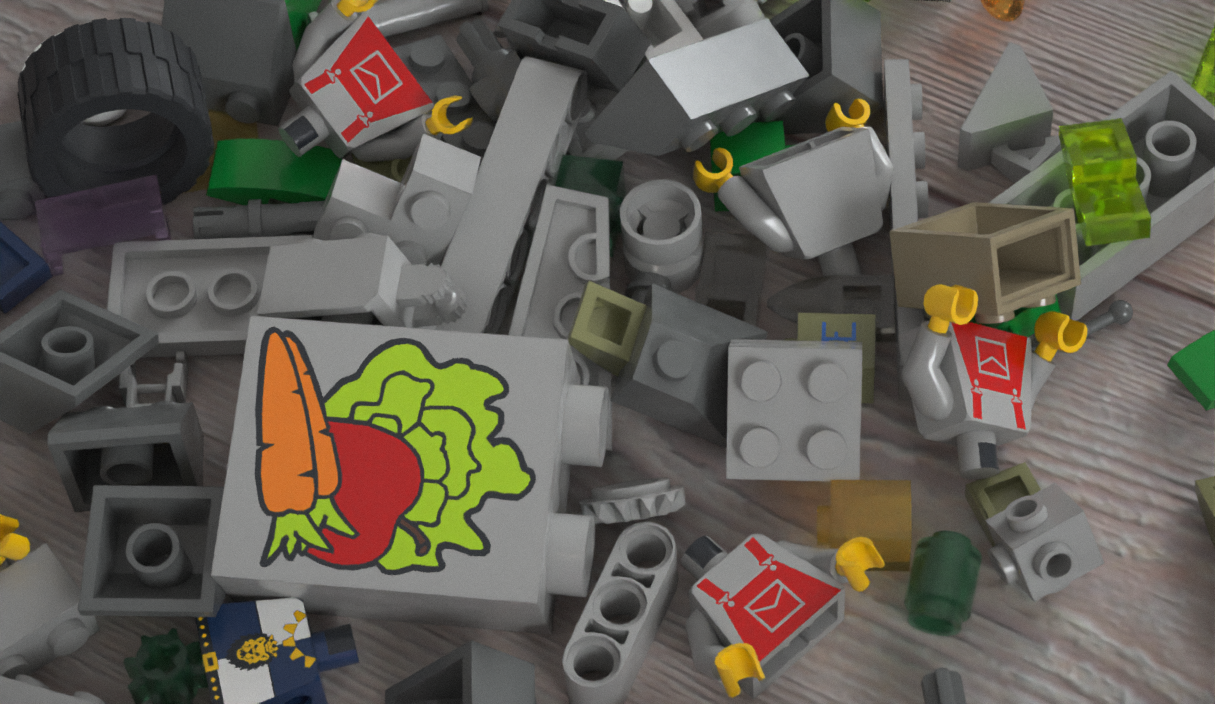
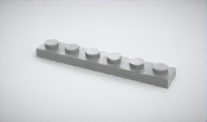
[883,59,931,400]

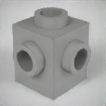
[985,483,1104,602]

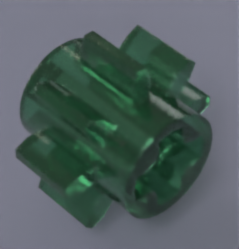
[123,628,208,704]

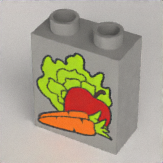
[211,316,609,635]

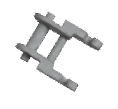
[119,351,188,408]

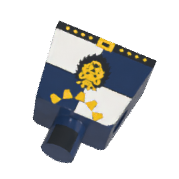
[195,597,360,704]

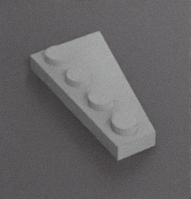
[508,185,613,457]

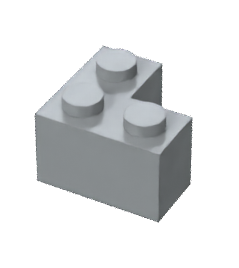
[312,134,481,266]

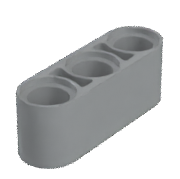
[562,522,679,704]

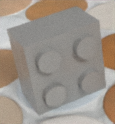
[726,339,862,482]

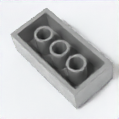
[988,70,1215,321]

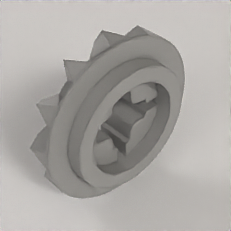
[579,477,685,524]

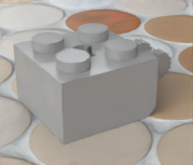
[257,233,468,330]

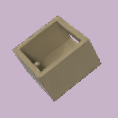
[889,202,1081,324]

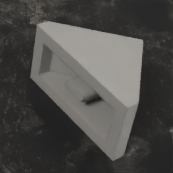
[957,42,1053,171]

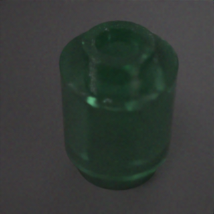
[904,530,982,636]

